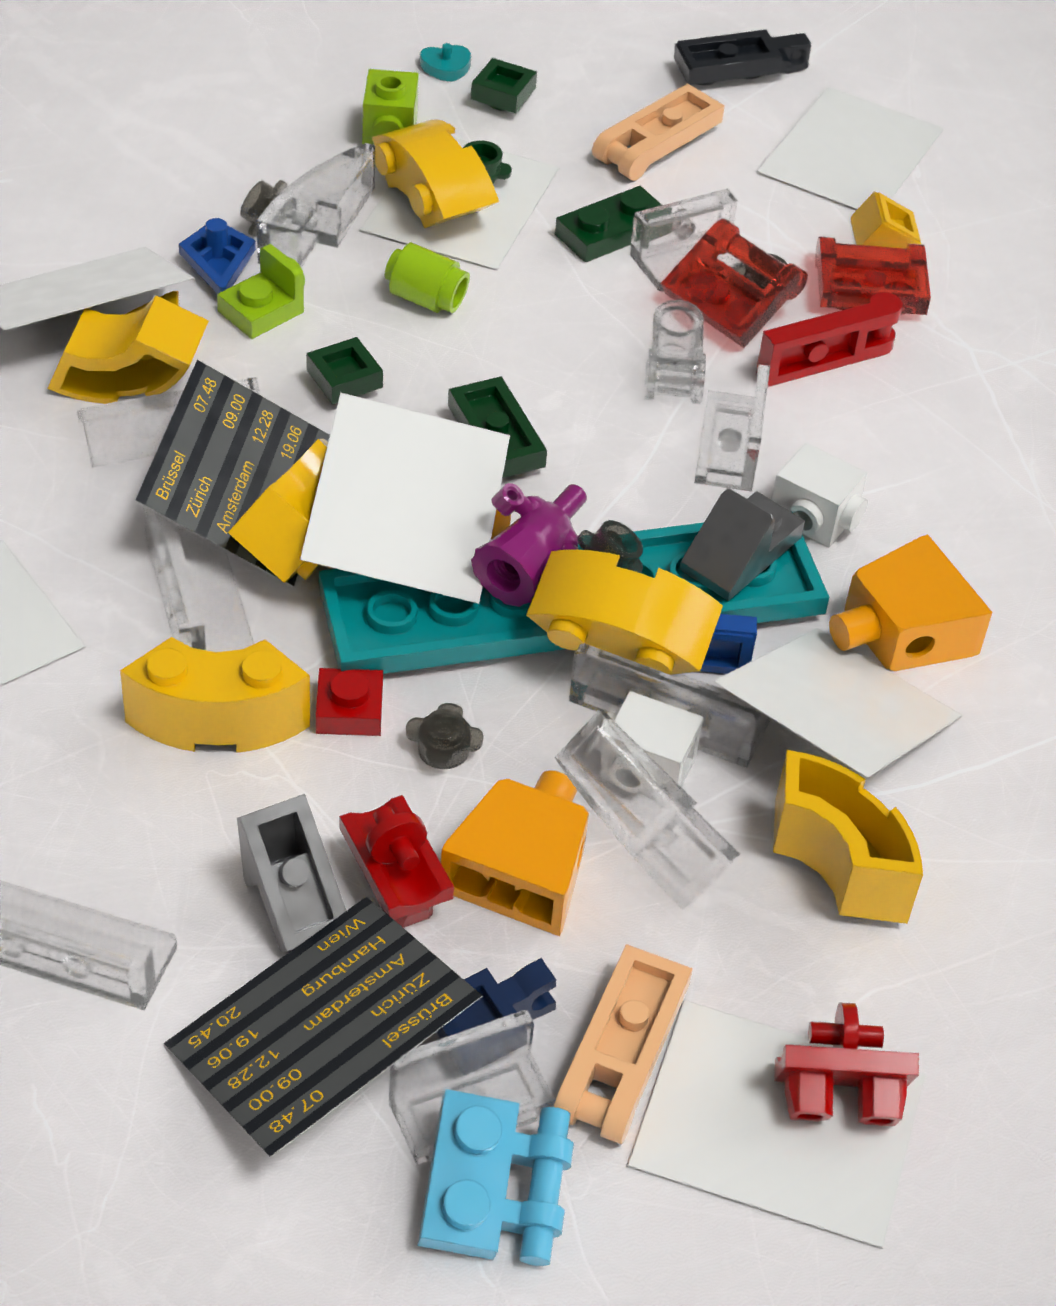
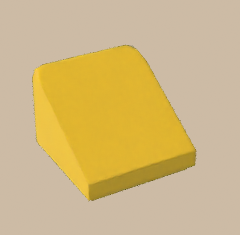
[851,191,922,251]

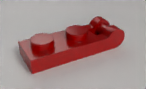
[756,292,903,387]

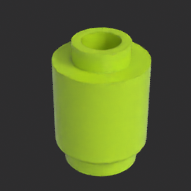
[385,242,470,313]

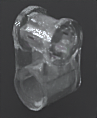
[644,300,706,404]

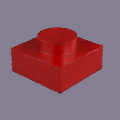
[316,668,383,736]

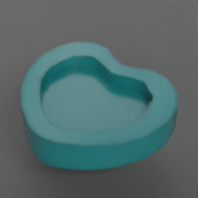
[420,43,471,82]

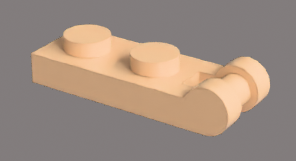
[592,83,725,181]
[554,944,693,1144]

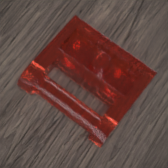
[660,218,808,348]
[815,236,931,315]

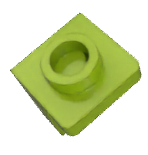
[217,244,305,339]

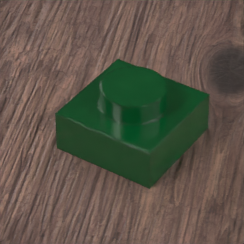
[471,58,537,114]
[306,337,383,404]

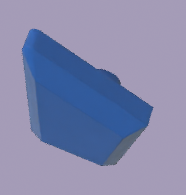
[179,218,256,294]

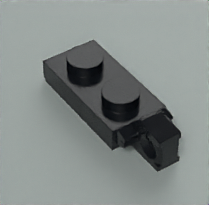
[674,29,812,85]

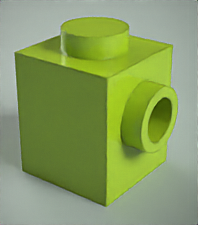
[362,69,419,148]

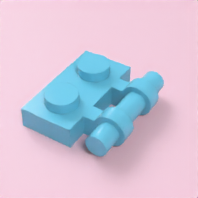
[417,1089,574,1266]

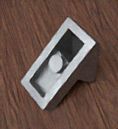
[680,488,805,601]
[237,794,346,952]

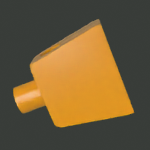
[829,534,993,672]
[441,770,589,936]

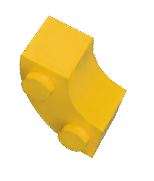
[372,119,499,228]
[47,295,209,404]
[228,439,328,583]
[526,549,723,679]
[120,637,310,753]
[773,750,923,924]

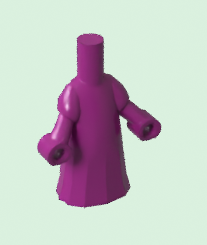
[471,483,587,607]

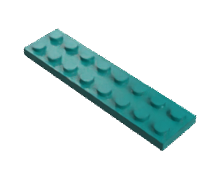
[319,511,830,674]

